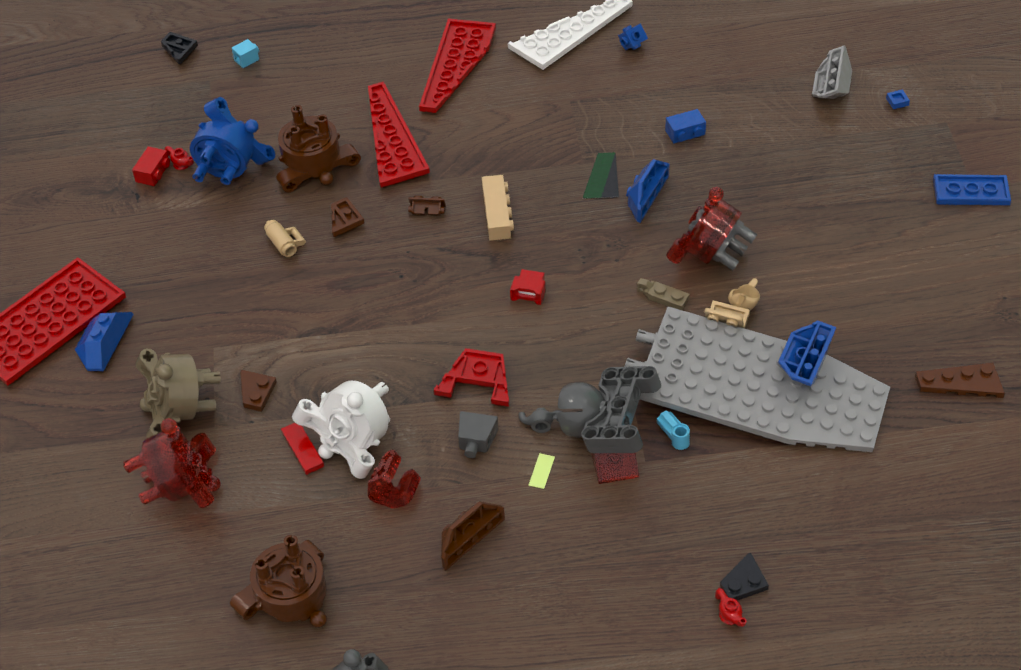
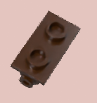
[408,196,446,215]

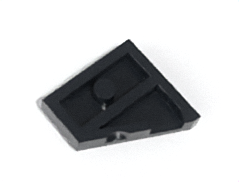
[161,32,198,64]
[720,553,769,601]

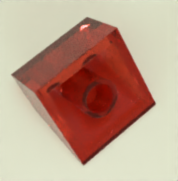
[591,453,639,484]

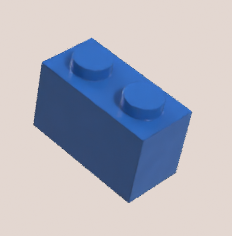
[665,109,706,144]

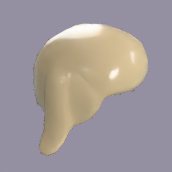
[728,278,760,310]

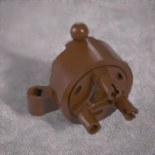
[276,105,361,193]
[230,535,327,628]

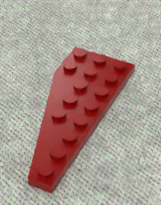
[419,19,496,113]

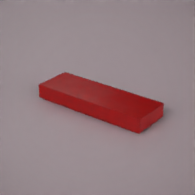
[281,423,324,475]

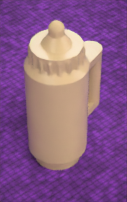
[264,220,306,257]

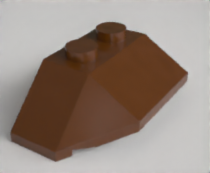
[441,501,505,571]

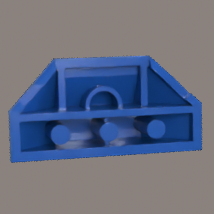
[626,159,670,223]
[75,312,134,371]
[778,320,836,386]

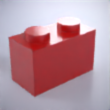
[132,146,170,186]

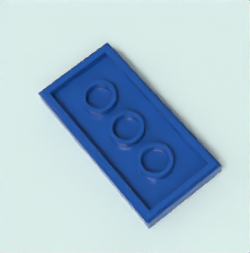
[933,174,1011,205]

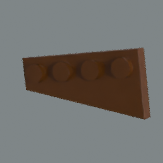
[915,363,1005,398]

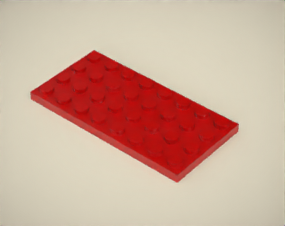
[0,257,126,386]

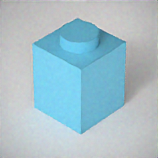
[232,39,259,68]

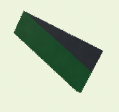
[583,152,619,199]

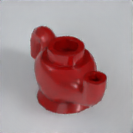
[164,146,194,170]
[715,588,747,627]

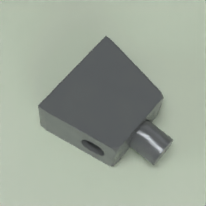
[458,411,498,458]

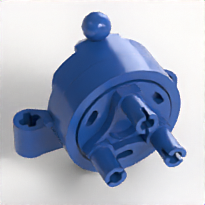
[190,97,275,185]

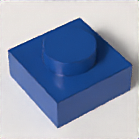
[886,89,910,109]

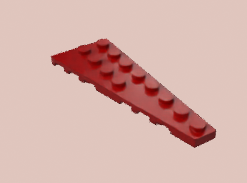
[368,81,430,188]

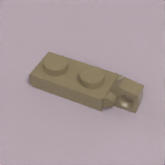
[637,278,690,310]

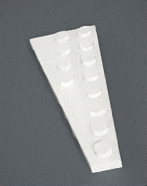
[508,0,633,70]

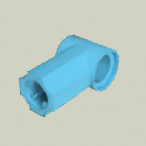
[656,410,690,450]

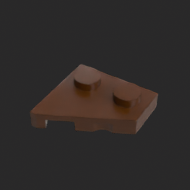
[331,197,364,237]
[240,370,277,412]

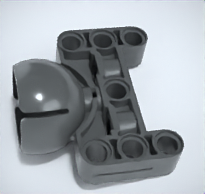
[558,366,661,453]

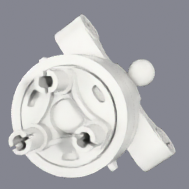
[292,381,390,479]

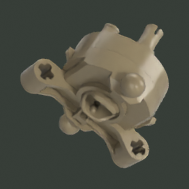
[136,348,221,445]

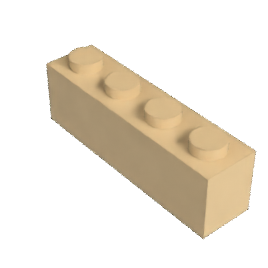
[482,175,514,241]

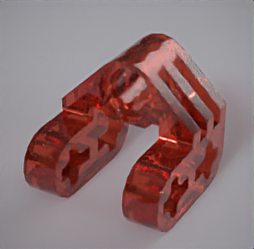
[368,450,421,509]

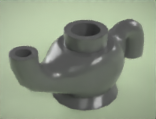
[519,408,563,433]

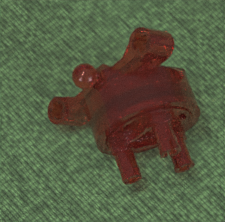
[123,418,221,508]

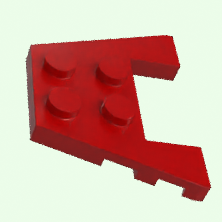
[434,348,509,407]

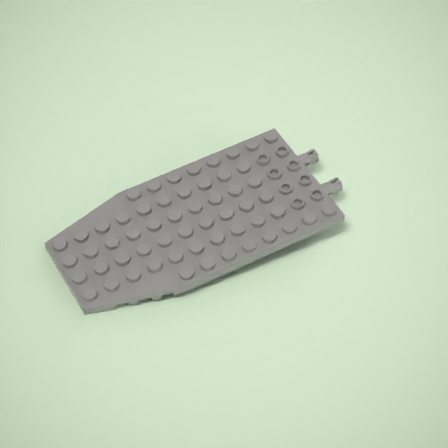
[625,306,890,452]

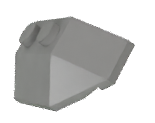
[812,45,852,99]

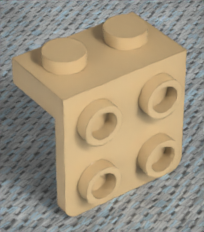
[704,300,750,329]

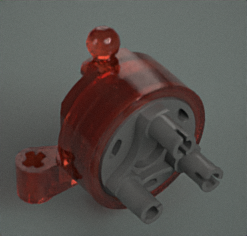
[666,187,757,271]

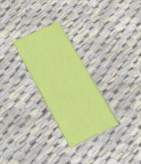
[529,453,555,489]

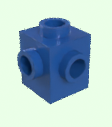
[618,23,648,50]

